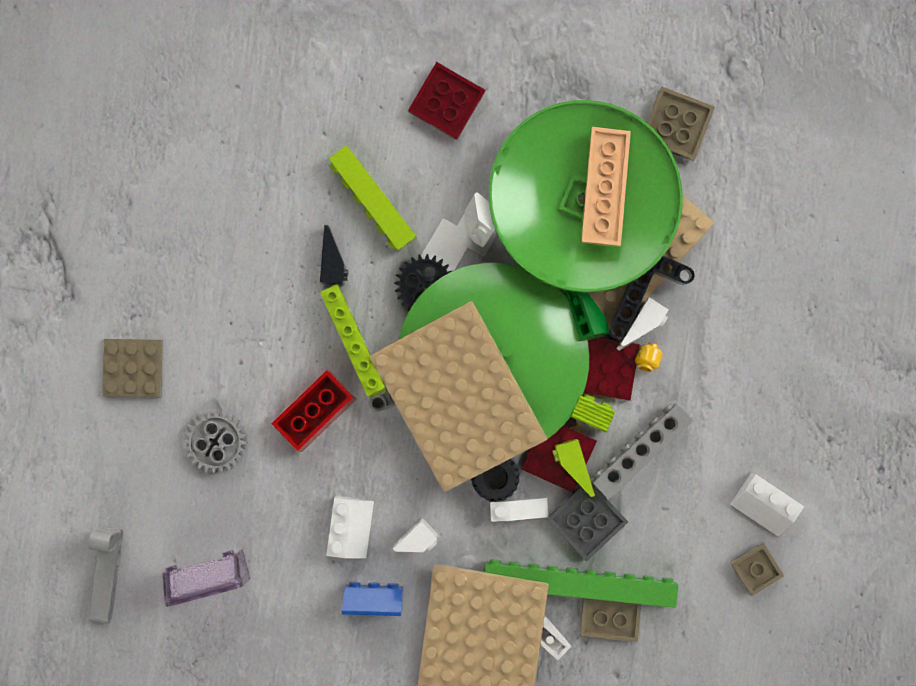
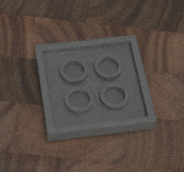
[547,483,628,561]

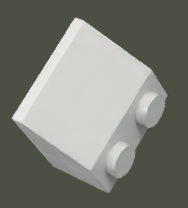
[465,192,496,247]
[393,518,438,552]

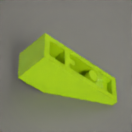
[552,439,595,497]

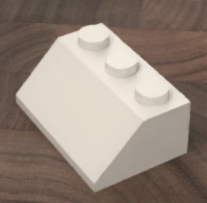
[730,473,804,537]
[326,496,374,558]

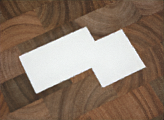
[417,213,497,278]

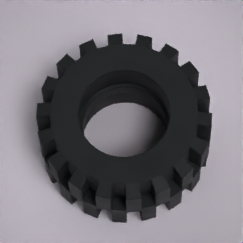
[471,459,520,502]

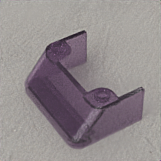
[162,549,250,607]

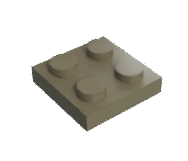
[730,542,784,596]

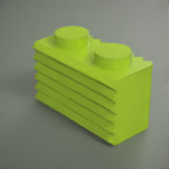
[570,394,616,432]

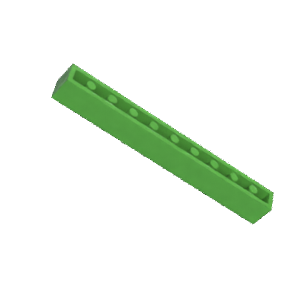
[484,559,678,608]

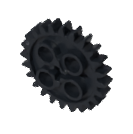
[394,254,453,311]

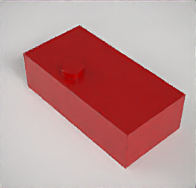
[271,370,357,452]

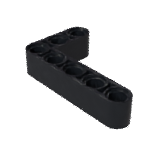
[609,256,695,340]

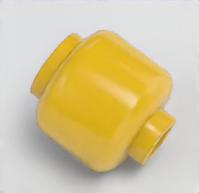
[635,342,663,372]

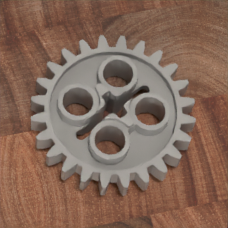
[184,411,248,473]

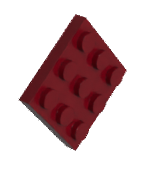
[408,61,486,140]
[583,337,640,401]
[521,425,597,493]

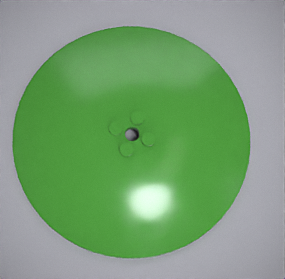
[488,100,683,292]
[398,263,589,439]

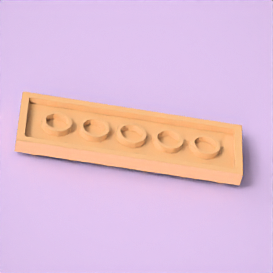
[581,127,631,247]

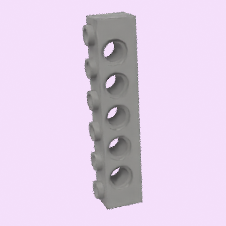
[591,403,693,500]

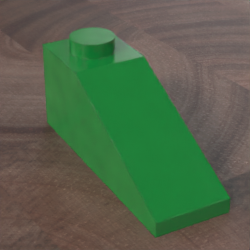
[564,290,610,341]

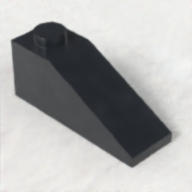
[320,225,349,285]

